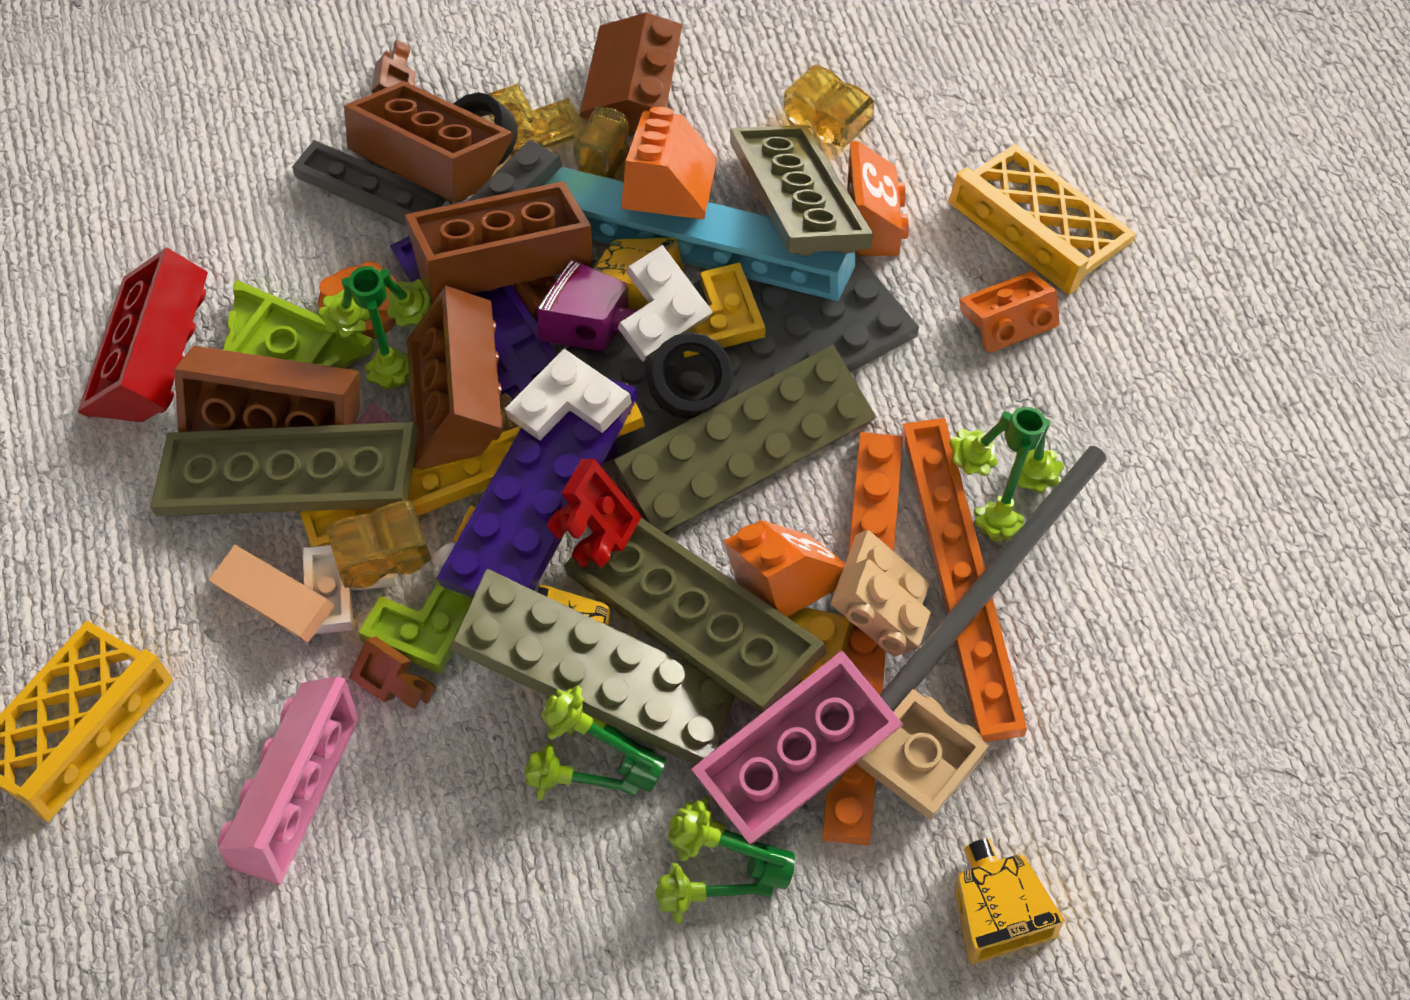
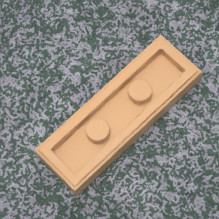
[208,544,334,643]

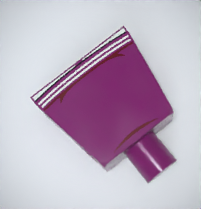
[537,260,637,351]

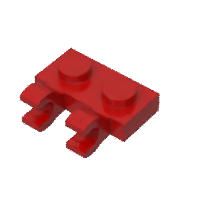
[547,459,642,568]

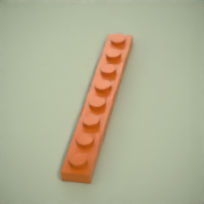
[902,418,1027,742]

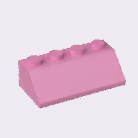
[691,651,903,845]
[218,676,359,885]

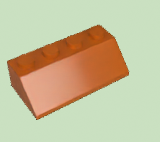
[621,107,717,220]

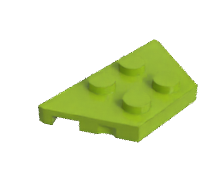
[224,280,375,368]

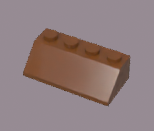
[344,81,513,203]
[405,181,592,302]
[407,285,504,470]
[174,346,360,432]

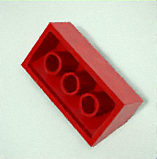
[77,247,208,422]

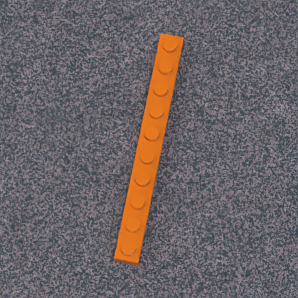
[822,432,903,846]

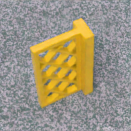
[948,144,1136,295]
[0,620,174,823]

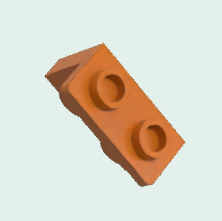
[959,271,1060,353]

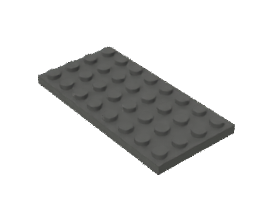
[557,251,919,460]

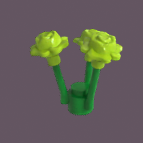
[318,266,432,389]
[949,407,1064,542]
[525,685,666,801]
[655,795,795,924]

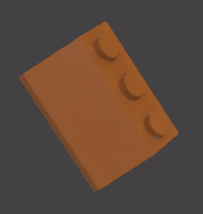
[578,12,683,134]

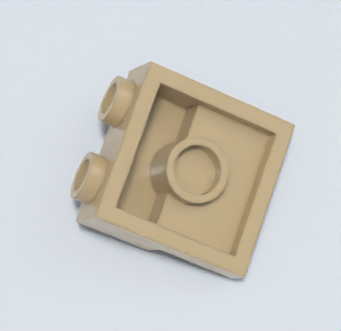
[830,530,931,657]
[856,689,989,821]

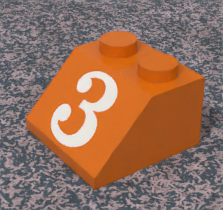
[846,141,909,256]
[724,520,845,617]

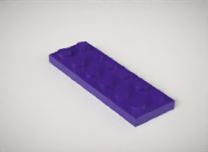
[437,378,638,598]

